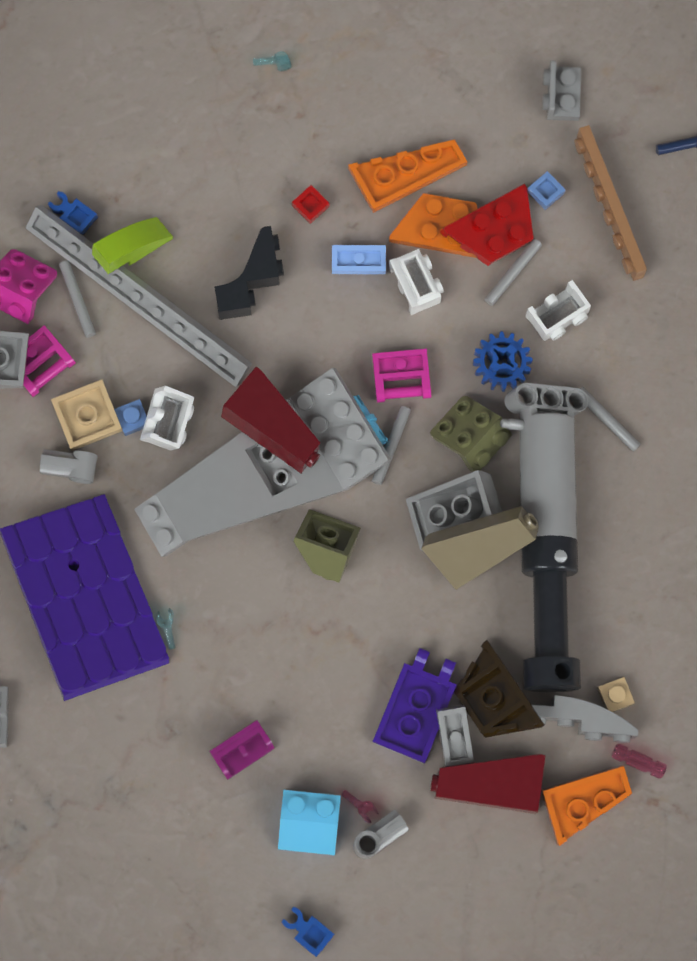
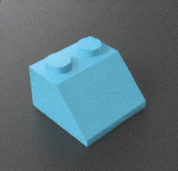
[278,790,341,856]

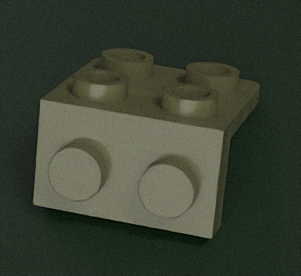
[430,396,512,472]

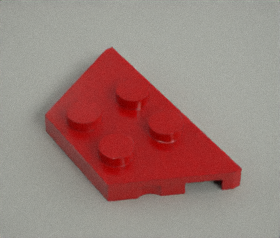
[440,184,534,266]

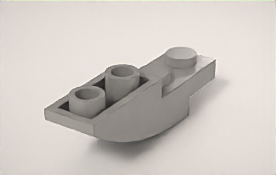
[532,695,638,743]

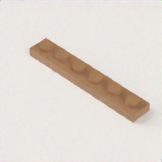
[575,125,647,281]

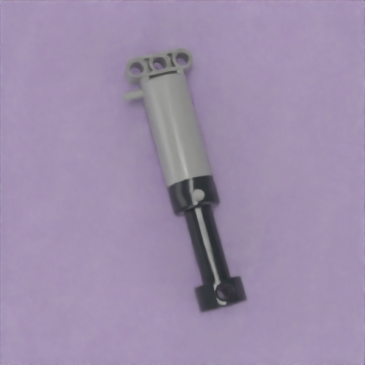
[500,383,589,692]

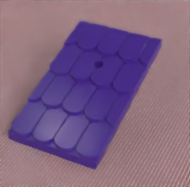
[0,494,169,701]

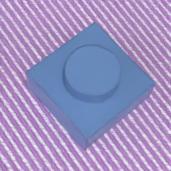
[527,171,566,210]
[114,399,147,436]

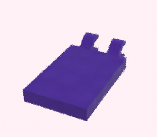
[372,648,457,763]

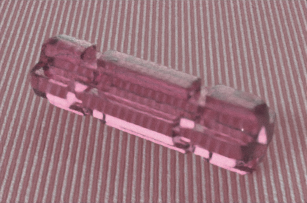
[611,744,667,779]

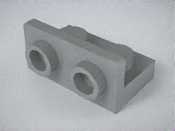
[542,61,581,121]

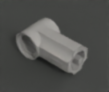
[40,449,98,484]
[353,810,409,859]

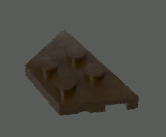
[454,640,545,738]

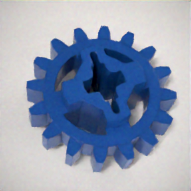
[473,331,533,392]

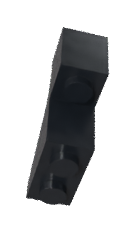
[214,226,284,320]

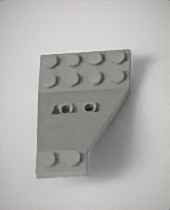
[134,368,392,557]

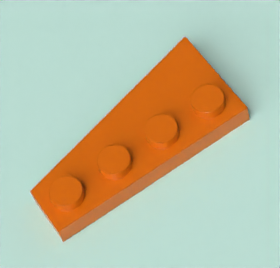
[348,139,468,213]

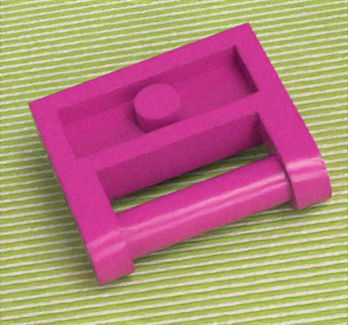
[23,325,76,397]
[372,349,431,403]

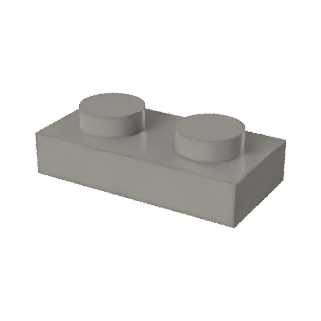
[436,705,474,767]

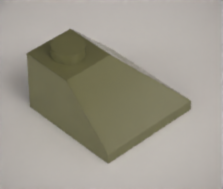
[294,509,361,582]

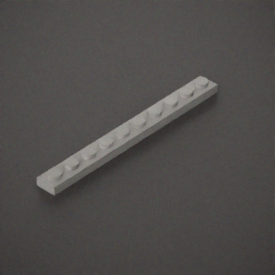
[26,204,253,387]

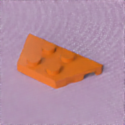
[389,193,478,258]

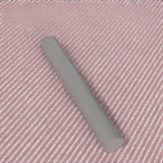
[484,239,542,306]
[59,260,96,338]
[580,387,641,452]
[372,406,411,485]

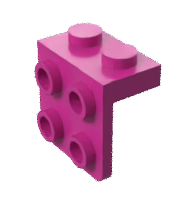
[0,249,57,324]

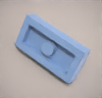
[332,245,386,274]

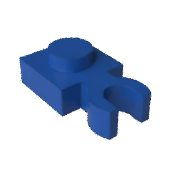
[48,191,98,235]
[282,907,335,957]

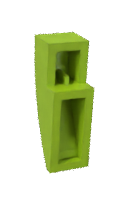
[92,217,173,274]

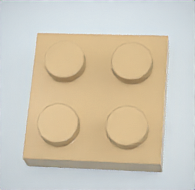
[51,379,123,451]

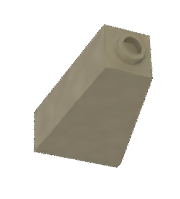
[421,506,539,590]

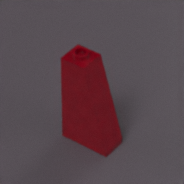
[221,367,320,474]
[430,754,546,814]

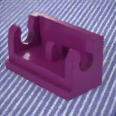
[209,720,275,780]

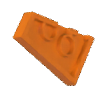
[541,765,632,846]

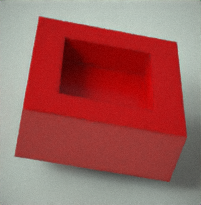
[292,185,330,224]

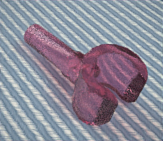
[341,790,379,823]

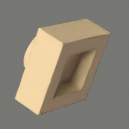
[597,677,635,712]

